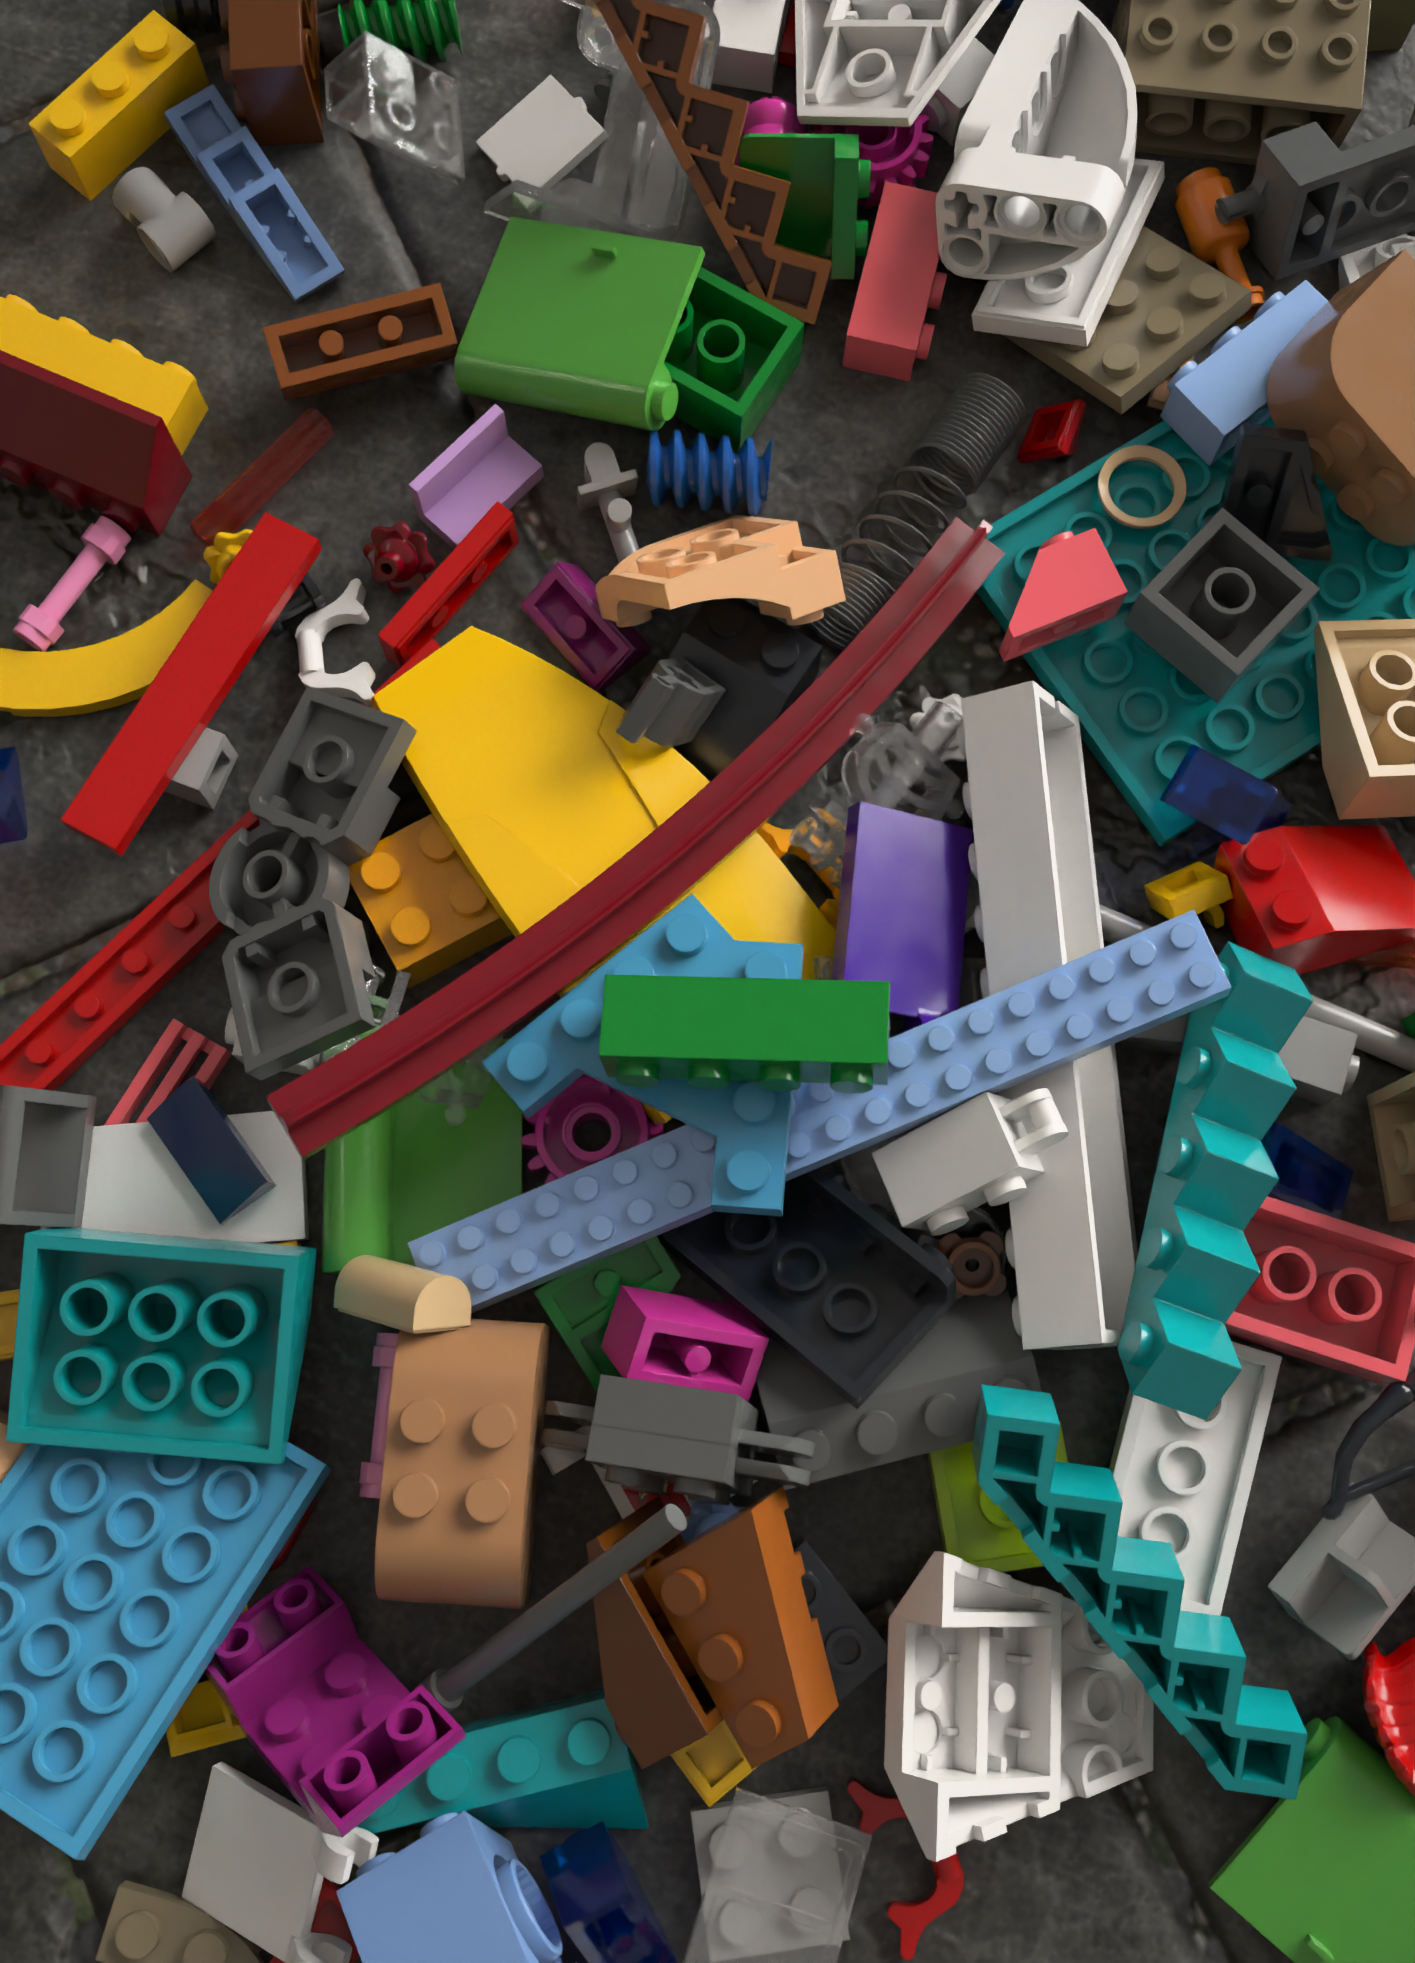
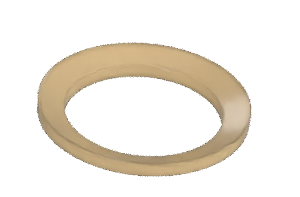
[1097,445,1187,529]

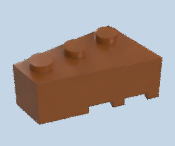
[642,1485,839,1769]

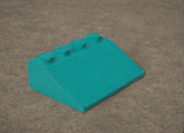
[6,1227,317,1465]

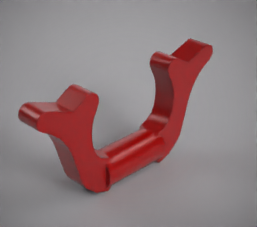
[847,1778,964,1960]

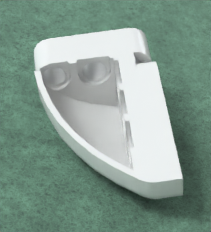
[935,0,1137,280]

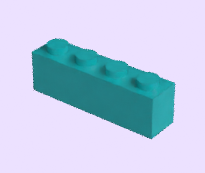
[356,1689,649,1834]

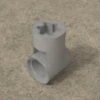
[112,167,217,273]

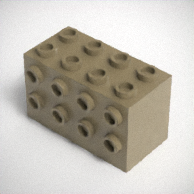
[1111,0,1371,165]

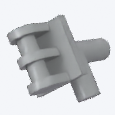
[577,442,639,563]

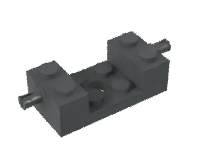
[1215,106,1415,281]

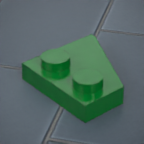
[533,1236,681,1392]

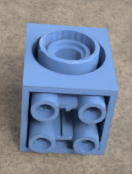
[336,1811,563,1963]

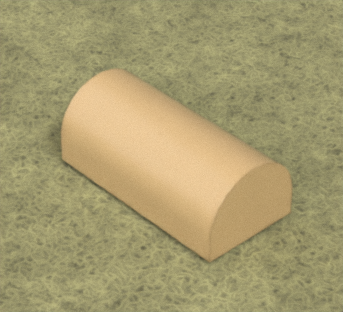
[334,1255,471,1334]

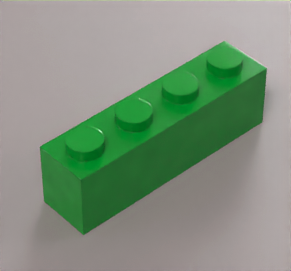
[599,974,890,1093]

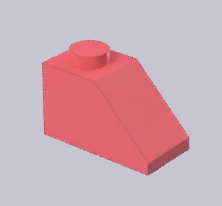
[999,528,1128,662]

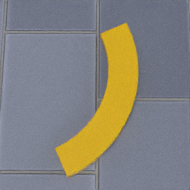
[0,579,213,717]

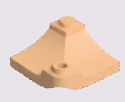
[595,515,846,627]

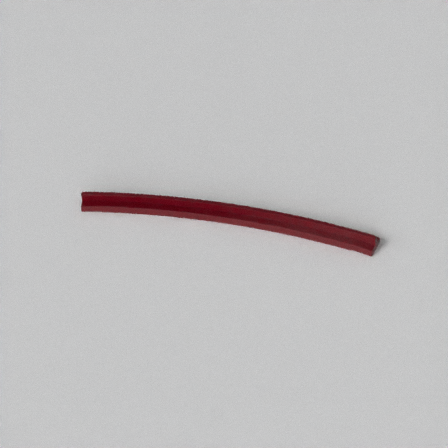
[267,517,1005,1160]

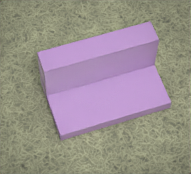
[409,404,544,550]

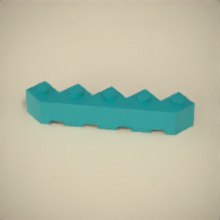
[1117,942,1314,1420]
[972,1384,1307,1800]

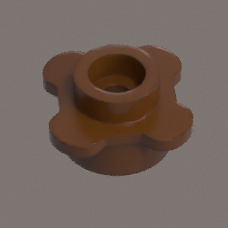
[937,1230,1007,1299]

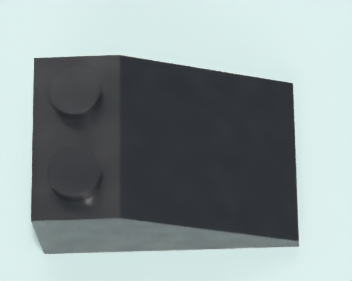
[669,598,823,782]

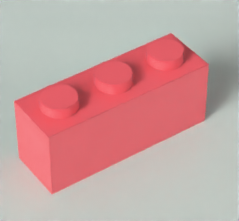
[842,181,948,382]

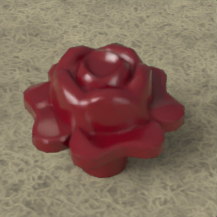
[363,521,435,594]

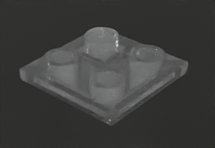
[324,31,465,185]

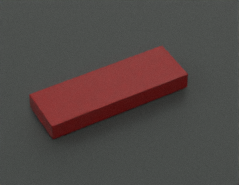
[377,501,519,669]

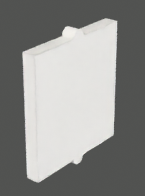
[476,74,608,205]

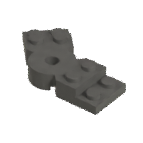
[209,686,417,1080]

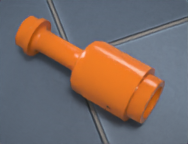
[1175,167,1265,324]

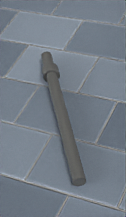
[414,1504,687,1713]

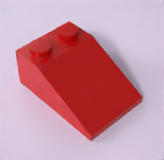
[1213,826,1415,975]

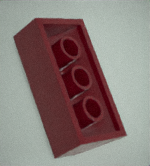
[0,350,192,537]

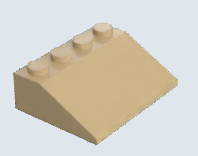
[1314,619,1415,820]

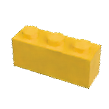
[28,10,210,201]

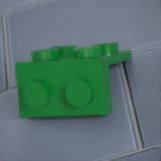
[739,133,871,279]

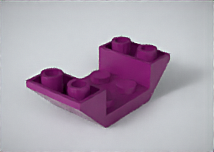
[204,1565,466,1838]

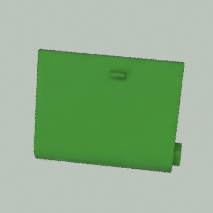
[454,217,705,431]
[321,1026,524,1276]
[1208,1716,1415,1963]

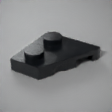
[1217,424,1333,561]

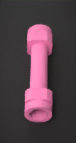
[13,516,131,652]
[359,1333,399,1499]

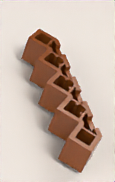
[594,0,832,325]

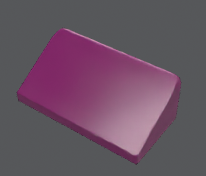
[520,562,652,693]

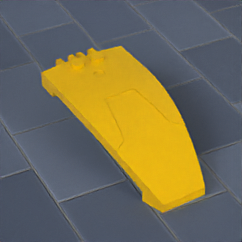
[371,626,836,1125]

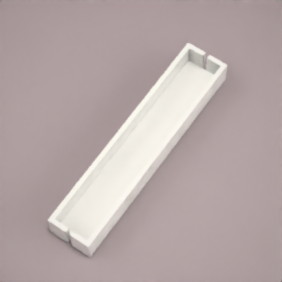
[957,680,1138,1350]

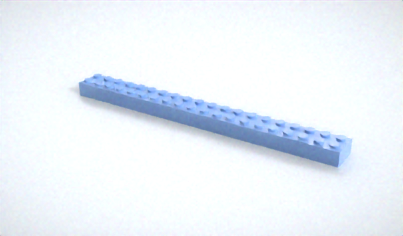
[408,910,1232,1313]

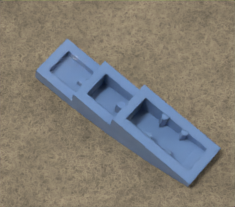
[164,84,345,303]

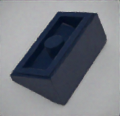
[147,1076,276,1225]

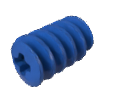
[647,429,773,517]

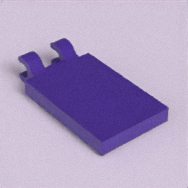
[832,801,973,1033]

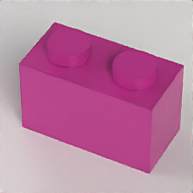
[601,1285,769,1401]

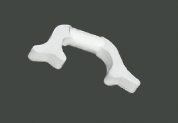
[295,578,376,708]

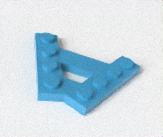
[482,894,804,1216]

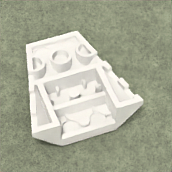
[884,1551,1154,1862]

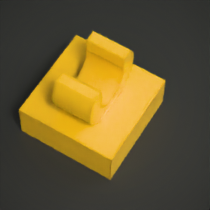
[1144,861,1233,929]

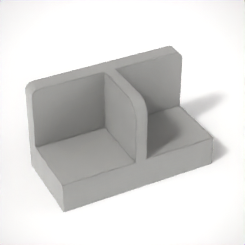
[1267,1482,1415,1660]

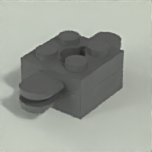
[539,1374,815,1506]

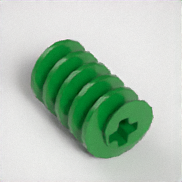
[338,0,463,72]

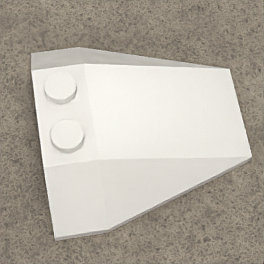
[795,0,1001,127]

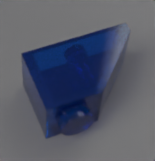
[540,1821,678,1963]

